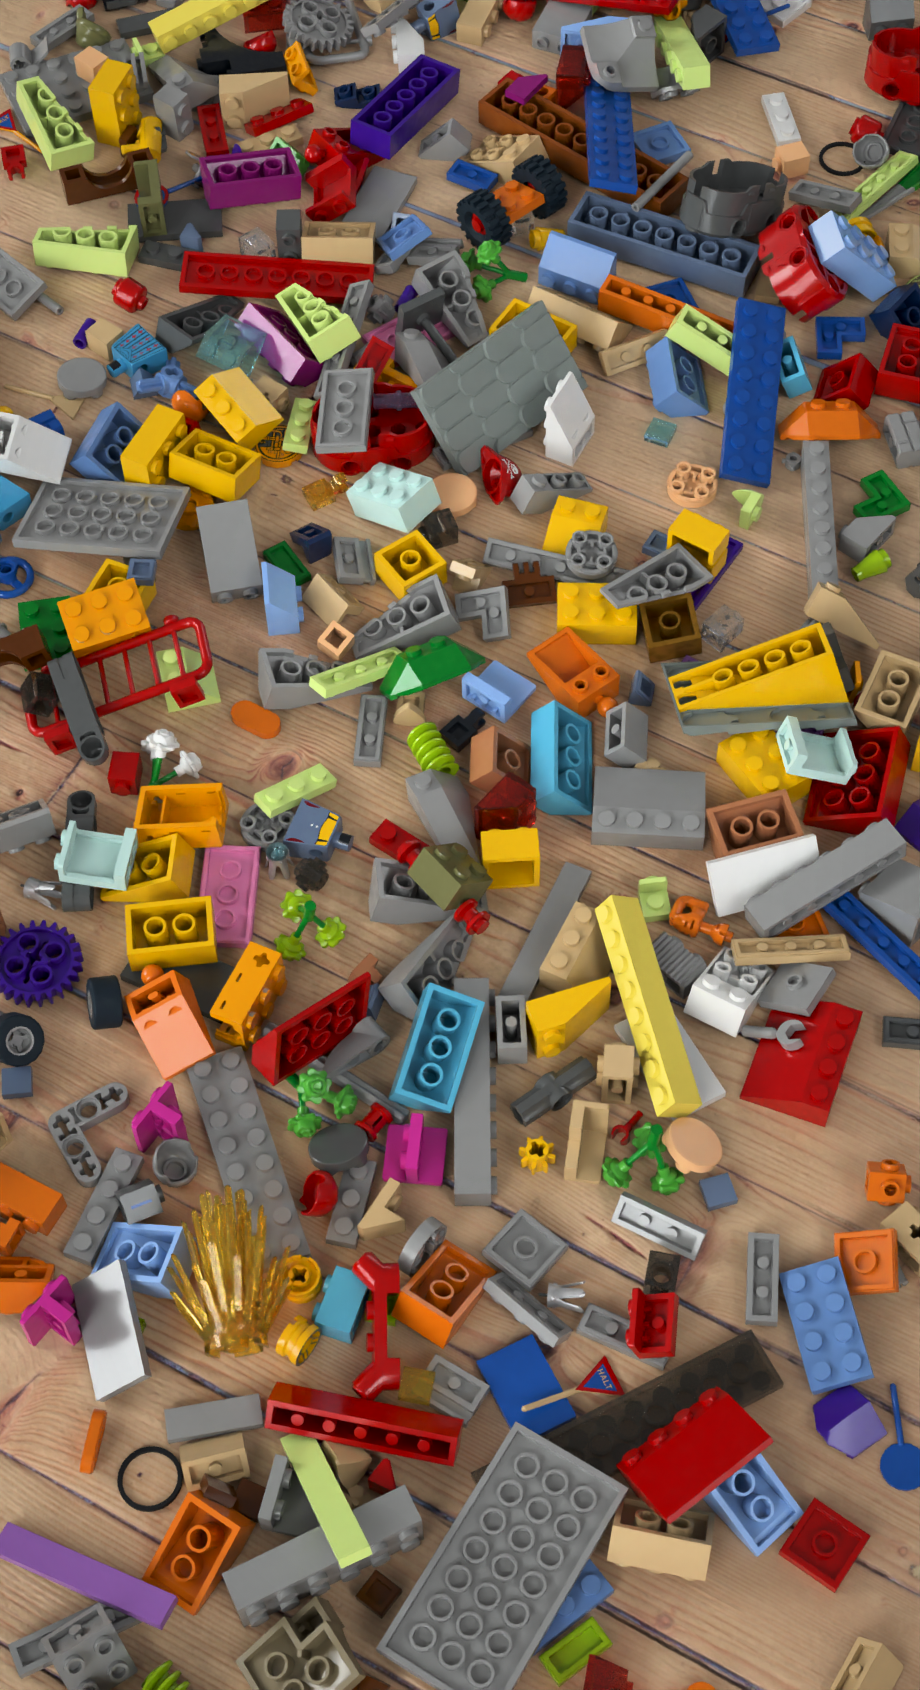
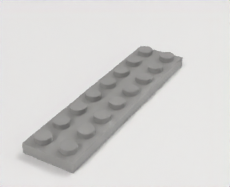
[187,1046,312,1277]

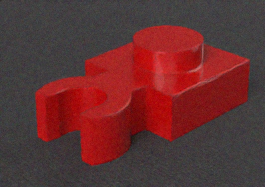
[0,144,27,181]

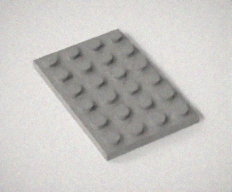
[0,38,154,138]
[12,477,191,560]

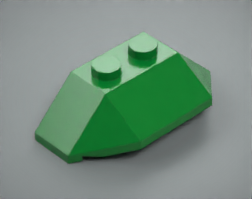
[379,636,486,701]

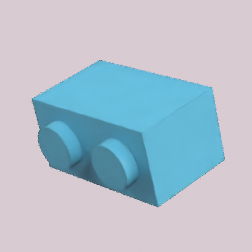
[780,335,813,399]
[311,1265,370,1344]

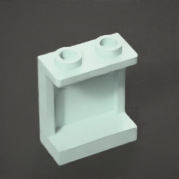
[775,715,858,785]
[54,820,138,891]

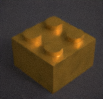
[639,592,702,663]

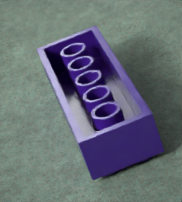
[350,54,460,160]

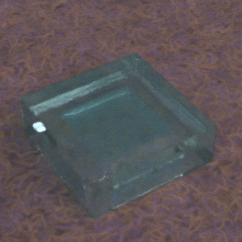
[644,417,677,448]

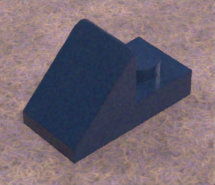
[290,522,332,564]

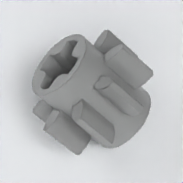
[367,294,395,324]

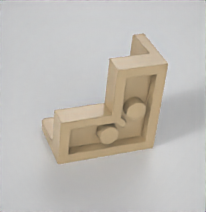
[564,1099,610,1184]

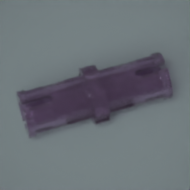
[373,390,418,411]

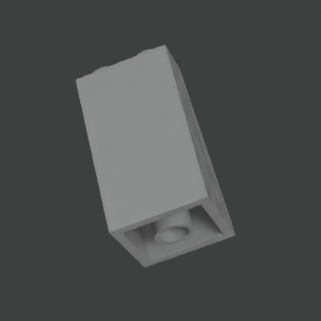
[196,499,264,604]

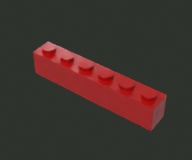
[264,1381,464,1467]

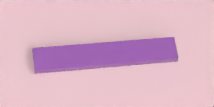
[0,1522,178,1630]

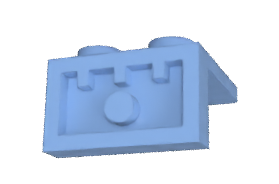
[462,660,536,724]

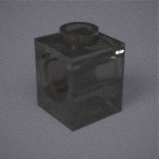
[417,508,458,549]
[643,1250,681,1294]

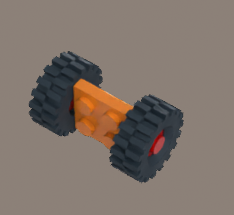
[456,154,568,250]

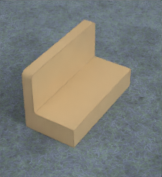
[302,573,364,626]
[179,1431,251,1492]
[829,1636,904,1690]

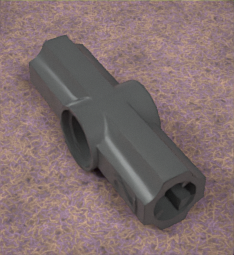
[510,1056,597,1127]

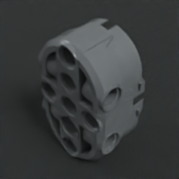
[679,158,788,239]

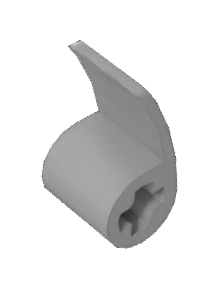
[9,36,49,70]

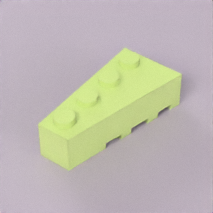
[16,76,95,171]
[32,225,140,277]
[275,283,361,364]

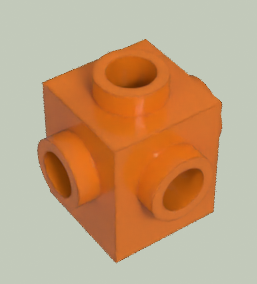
[864,1159,911,1206]

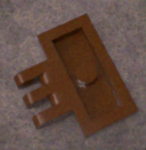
[501,561,557,609]

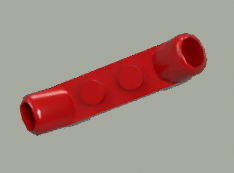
[352,1252,400,1401]

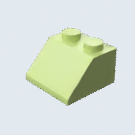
[156,647,221,713]

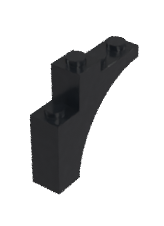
[196,28,287,75]

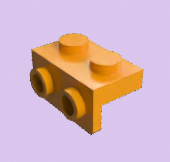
[283,41,318,96]

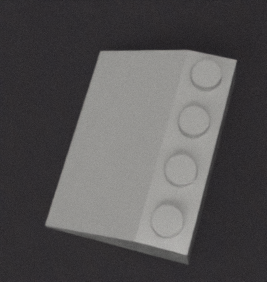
[591,766,705,851]

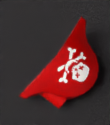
[480,445,522,505]

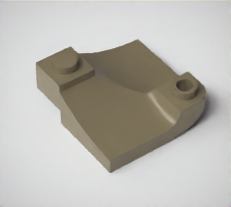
[235,1596,366,1690]

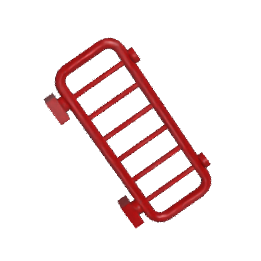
[22,615,213,755]

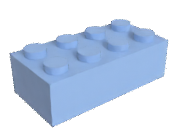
[808,210,897,302]

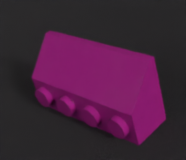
[199,147,302,210]
[234,302,325,387]

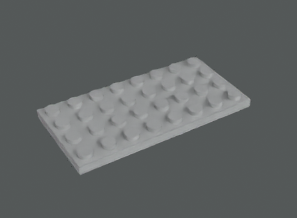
[376,1422,629,1690]

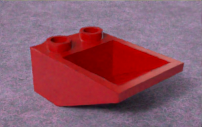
[304,127,386,168]

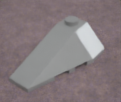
[395,328,450,386]
[352,574,462,660]
[405,769,480,863]
[378,912,473,1020]

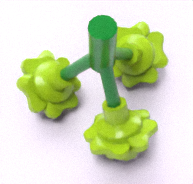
[274,889,347,962]

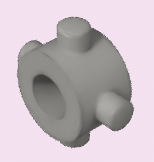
[782,452,801,471]

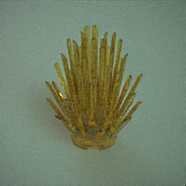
[167,1185,292,1358]

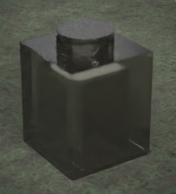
[20,671,60,717]

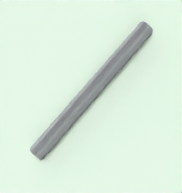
[262,1022,410,1125]

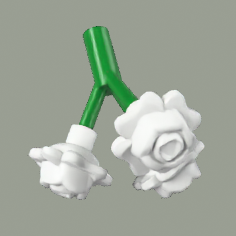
[140,729,203,786]

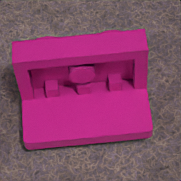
[131,1081,189,1153]
[382,1113,448,1186]
[19,1274,83,1346]

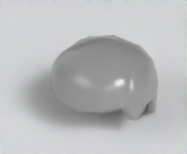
[852,134,890,170]
[152,1137,198,1188]

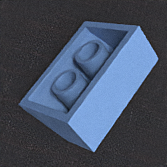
[538,230,617,305]
[645,337,709,418]
[69,401,143,482]

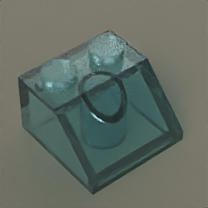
[196,314,267,378]

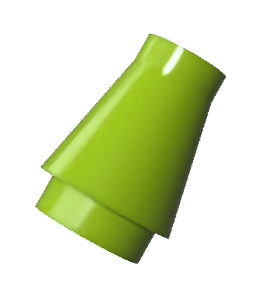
[851,548,892,582]

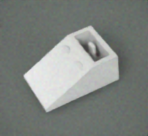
[543,371,595,467]
[0,412,72,485]
[683,946,776,1038]

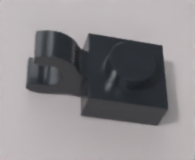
[439,707,486,753]

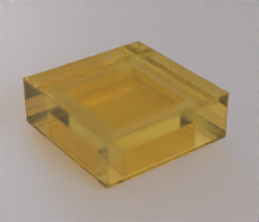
[398,1366,436,1406]

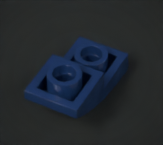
[334,82,382,109]

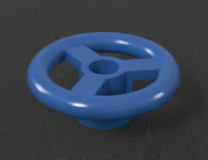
[0,556,34,599]

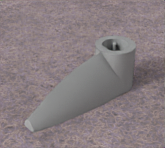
[322,1016,391,1079]

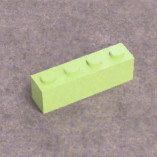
[665,304,733,377]

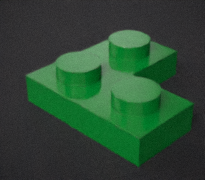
[853,470,911,518]

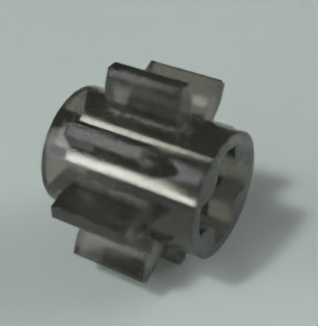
[294,856,329,892]

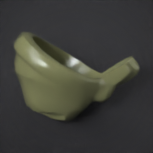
[76,7,112,49]

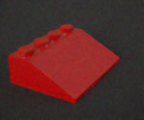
[874,323,920,404]
[803,726,911,835]
[251,971,371,1086]
[739,1001,863,1127]
[616,1386,774,1525]

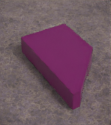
[505,74,548,105]

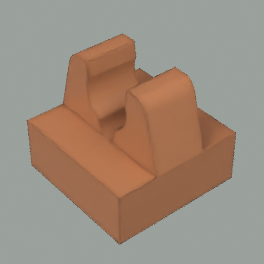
[347,953,383,985]

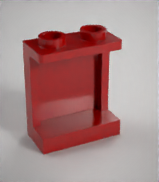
[305,153,356,222]

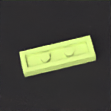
[282,397,317,454]
[254,763,337,819]

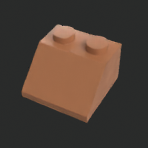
[469,725,531,795]

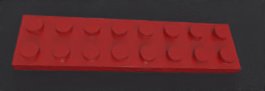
[179,251,375,304]

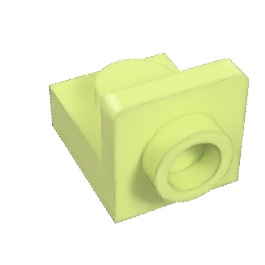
[130,37,165,68]
[638,876,671,923]

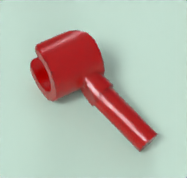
[611,1110,643,1146]

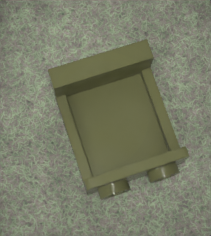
[133,159,167,237]

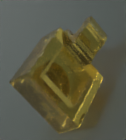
[302,472,349,511]

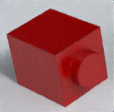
[107,751,143,796]

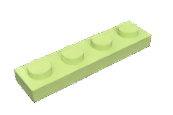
[309,646,402,699]

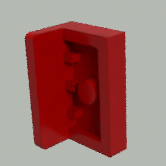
[625,1288,679,1359]

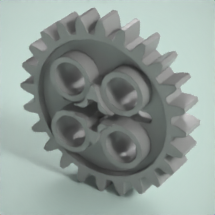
[282,0,354,53]

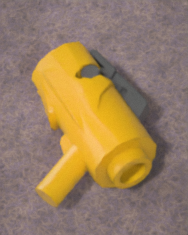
[121,116,167,164]

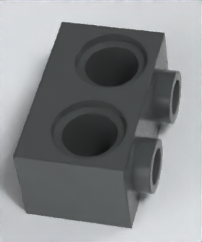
[276,209,303,259]

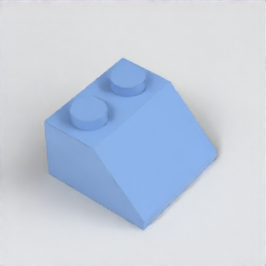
[261,562,304,636]

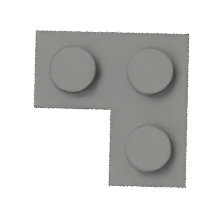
[455,585,512,643]

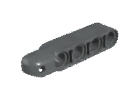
[47,651,109,766]
[61,790,97,912]

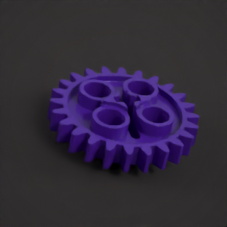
[0,920,84,1008]

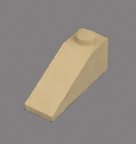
[804,581,879,650]

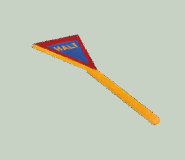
[0,109,42,153]

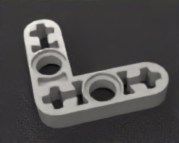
[48,1082,130,1188]

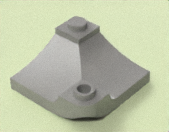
[580,15,659,92]

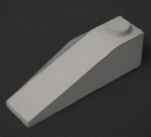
[148,55,219,109]
[411,249,488,349]
[600,543,714,609]
[258,648,373,709]
[368,857,489,925]

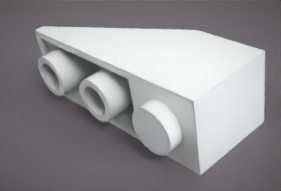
[391,17,425,73]

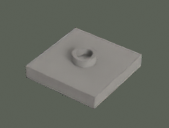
[757,963,836,1017]
[482,1208,569,1293]

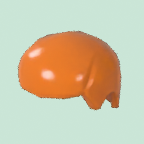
[171,390,210,422]

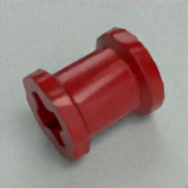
[354,1102,393,1142]

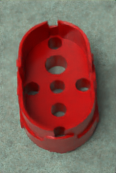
[864,26,920,106]
[758,204,848,323]
[310,382,436,476]

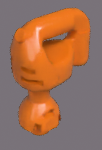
[669,895,734,946]

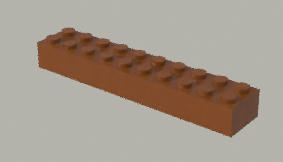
[478,77,689,216]

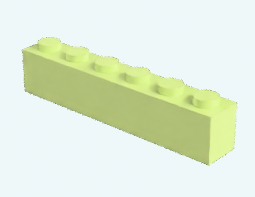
[654,15,710,91]

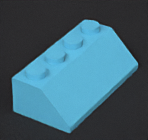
[530,700,593,815]
[388,982,485,1113]

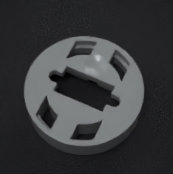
[398,1217,447,1278]

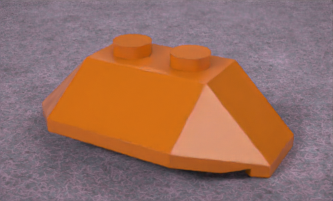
[777,398,881,440]
[0,1256,55,1315]

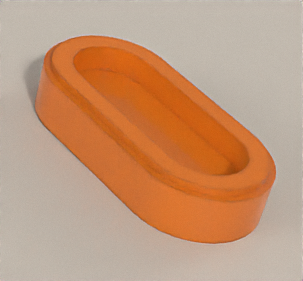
[231,700,281,739]
[80,1408,107,1474]

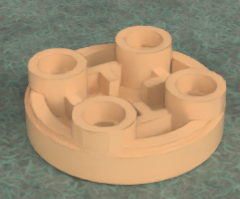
[667,461,718,508]
[433,473,477,521]
[662,1117,723,1174]

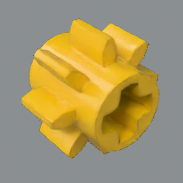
[519,1136,556,1175]

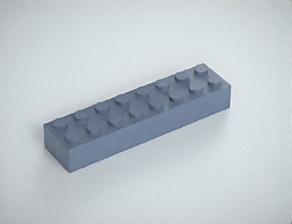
[567,191,761,298]

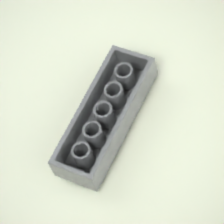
[222,1484,424,1627]

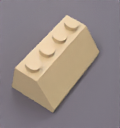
[527,286,634,351]

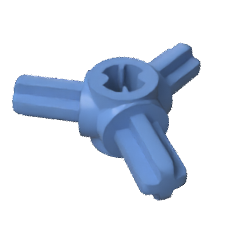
[136,357,200,400]

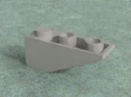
[510,472,593,515]

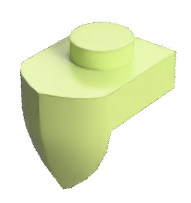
[732,489,764,530]

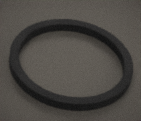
[819,142,865,176]
[117,1446,183,1512]

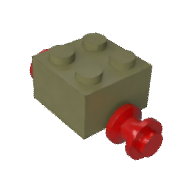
[397,840,493,935]

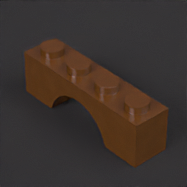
[59,147,153,206]
[0,624,53,672]

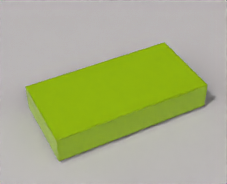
[539,1616,613,1687]

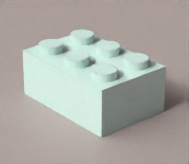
[346,462,442,533]

